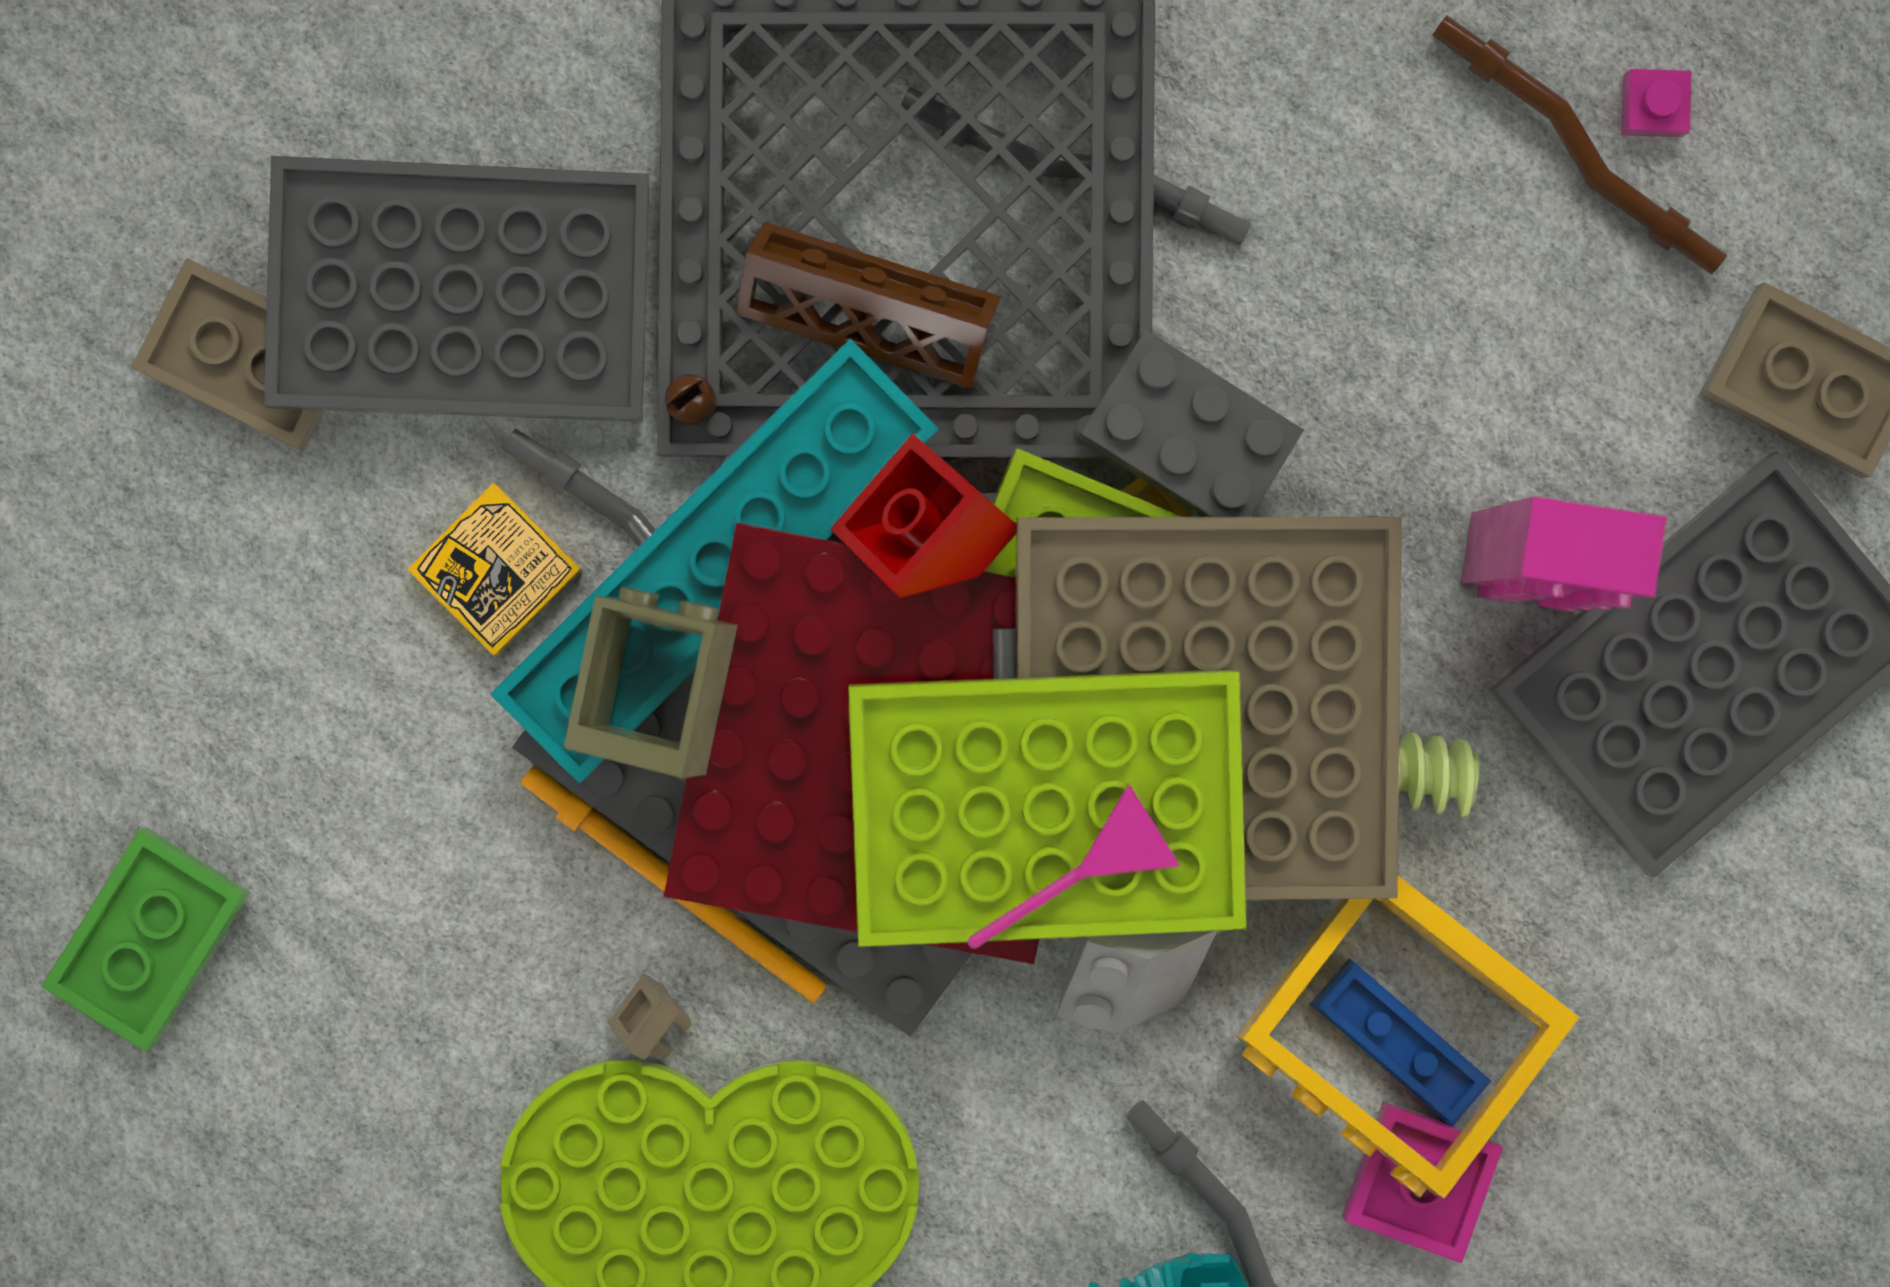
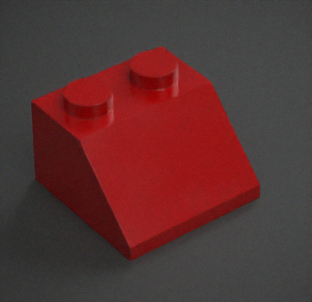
[830,433,1017,598]

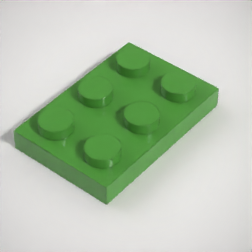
[41,828,251,1052]

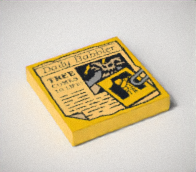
[407,483,584,656]

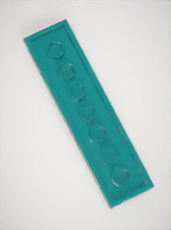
[490,339,939,784]

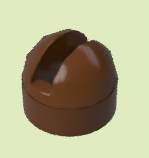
[665,374,717,426]

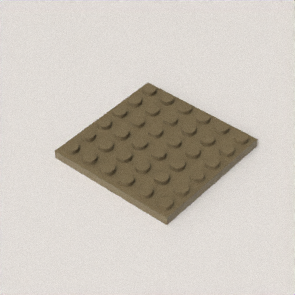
[1016,517,1402,900]

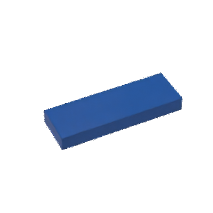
[1310,958,1491,1127]

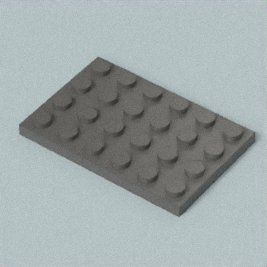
[264,156,650,422]
[1490,452,1890,878]

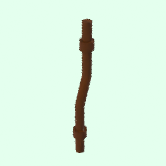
[1432,15,1727,275]

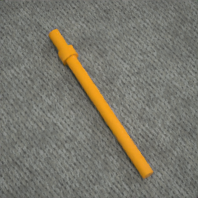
[520,764,828,1004]

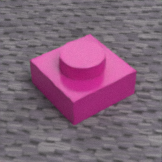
[1621,69,1692,137]

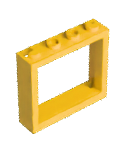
[1235,876,1580,1198]

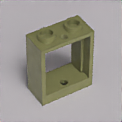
[564,587,738,778]

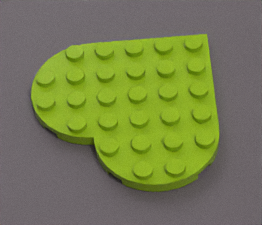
[500,1059,919,1287]

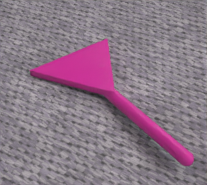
[968,784,1180,948]

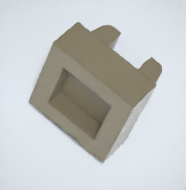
[607,974,692,1061]

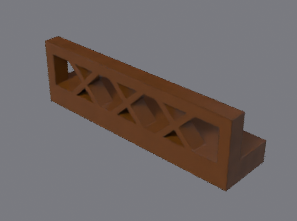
[735,222,1001,389]

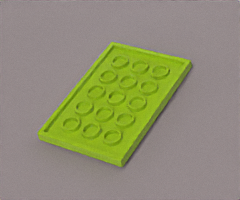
[849,670,1246,947]

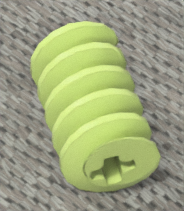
[1399,731,1479,818]

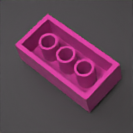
[1460,496,1667,612]

